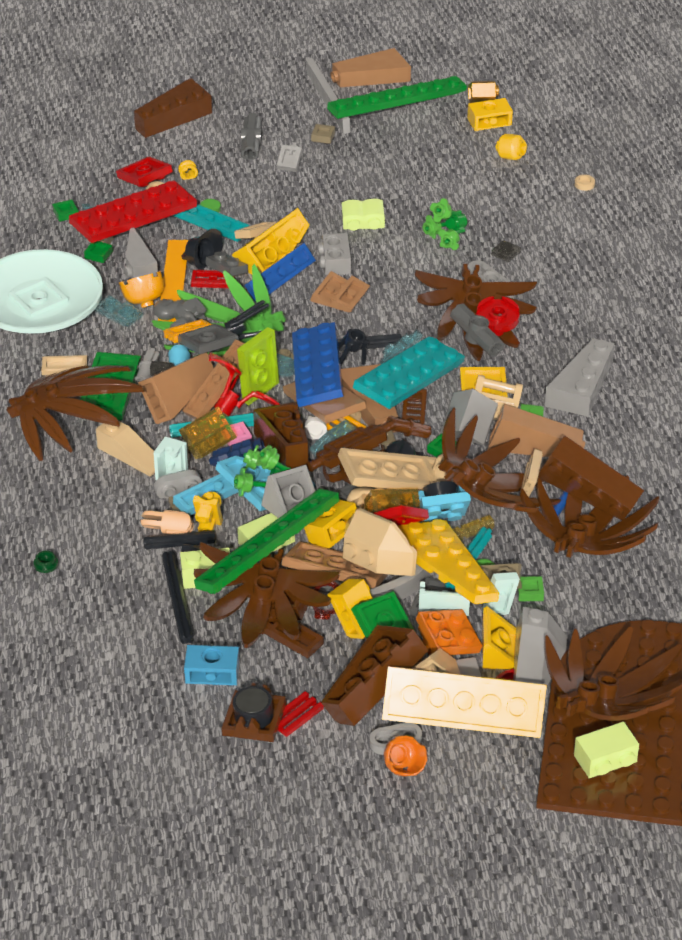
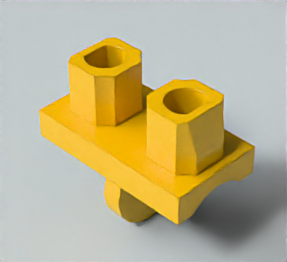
[193,492,223,532]

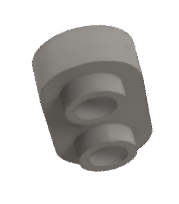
[154,470,202,499]
[370,722,422,755]

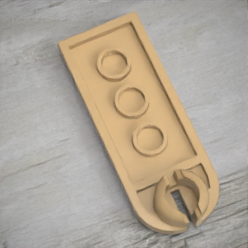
[338,448,454,491]

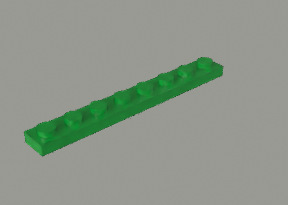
[327,76,467,119]
[194,488,340,594]

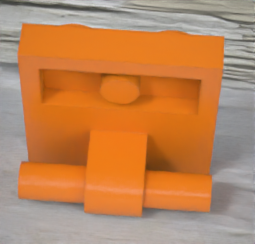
[416,609,482,655]

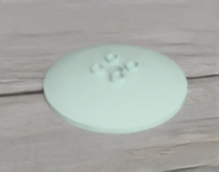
[0,249,103,333]

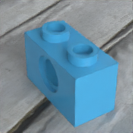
[184,645,239,685]

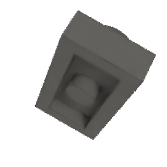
[206,252,248,276]

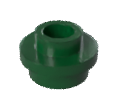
[33,551,58,573]

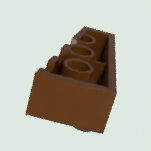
[134,78,212,138]
[253,402,308,469]
[538,436,644,520]
[321,625,429,726]

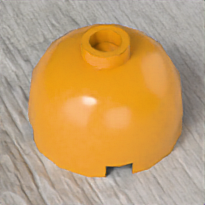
[119,271,164,308]

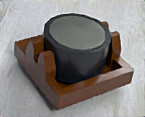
[221,683,286,742]

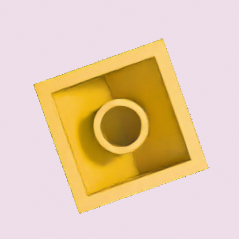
[482,606,516,669]

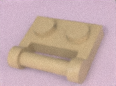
[475,374,523,420]

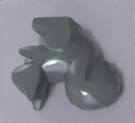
[154,297,206,328]

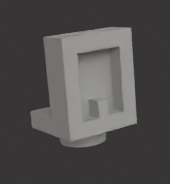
[277,145,304,172]

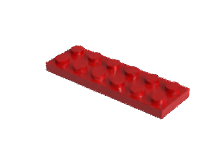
[69,180,197,243]

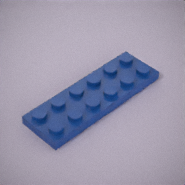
[292,322,343,407]

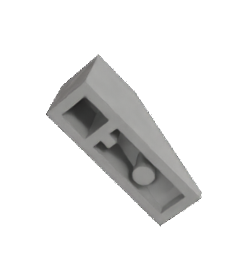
[124,227,158,279]

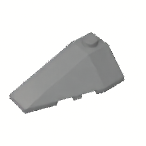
[513,607,567,689]

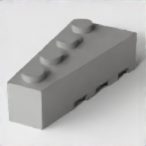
[545,338,615,417]

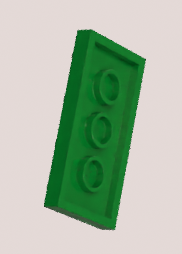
[80,352,141,420]

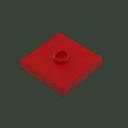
[373,505,429,526]

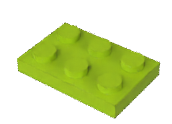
[237,327,279,405]

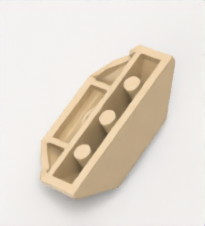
[343,508,417,576]

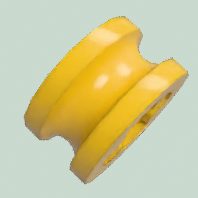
[178,160,198,180]

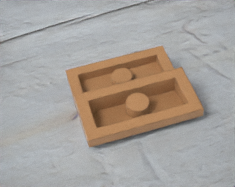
[310,271,370,312]

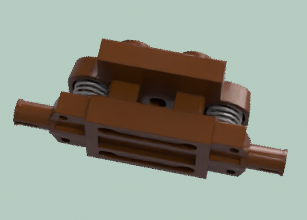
[307,420,395,484]

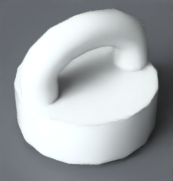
[304,416,327,439]

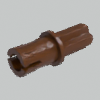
[386,416,432,439]

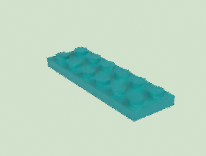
[353,336,465,409]

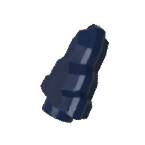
[209,437,265,467]

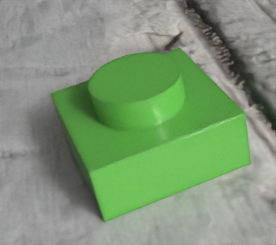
[517,576,544,601]

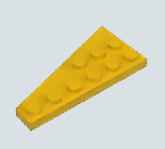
[398,519,499,604]

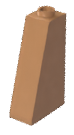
[330,48,411,87]
[138,352,214,424]
[341,364,398,432]
[487,404,585,457]

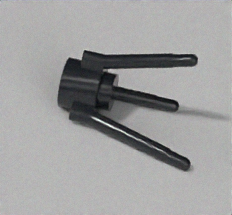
[224,300,269,341]
[338,329,369,367]

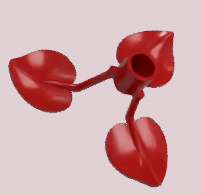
[208,352,280,416]

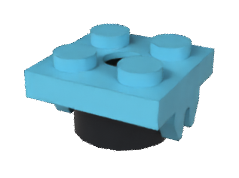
[416,481,471,522]

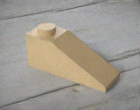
[96,421,155,476]

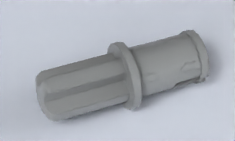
[134,348,160,385]

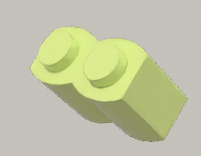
[342,199,385,231]

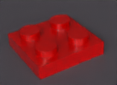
[116,157,173,187]

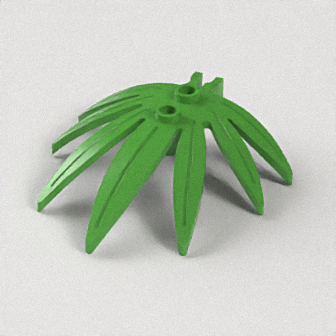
[152,264,286,356]

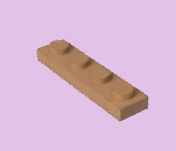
[182,339,245,421]

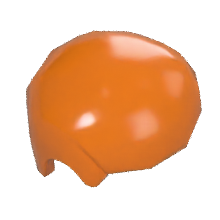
[383,735,428,776]

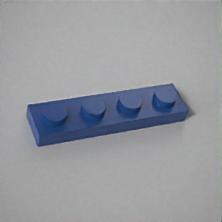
[244,243,316,301]

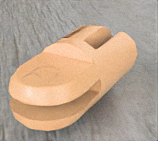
[140,510,194,534]

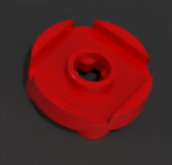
[476,296,520,336]

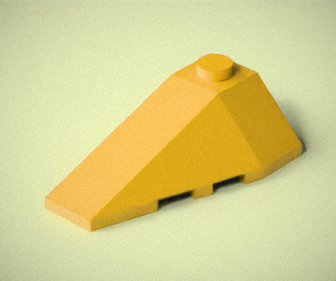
[232,208,309,274]

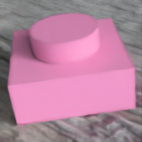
[221,421,252,446]

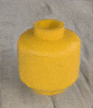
[496,134,527,160]

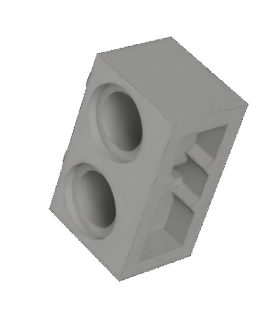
[318,233,351,275]

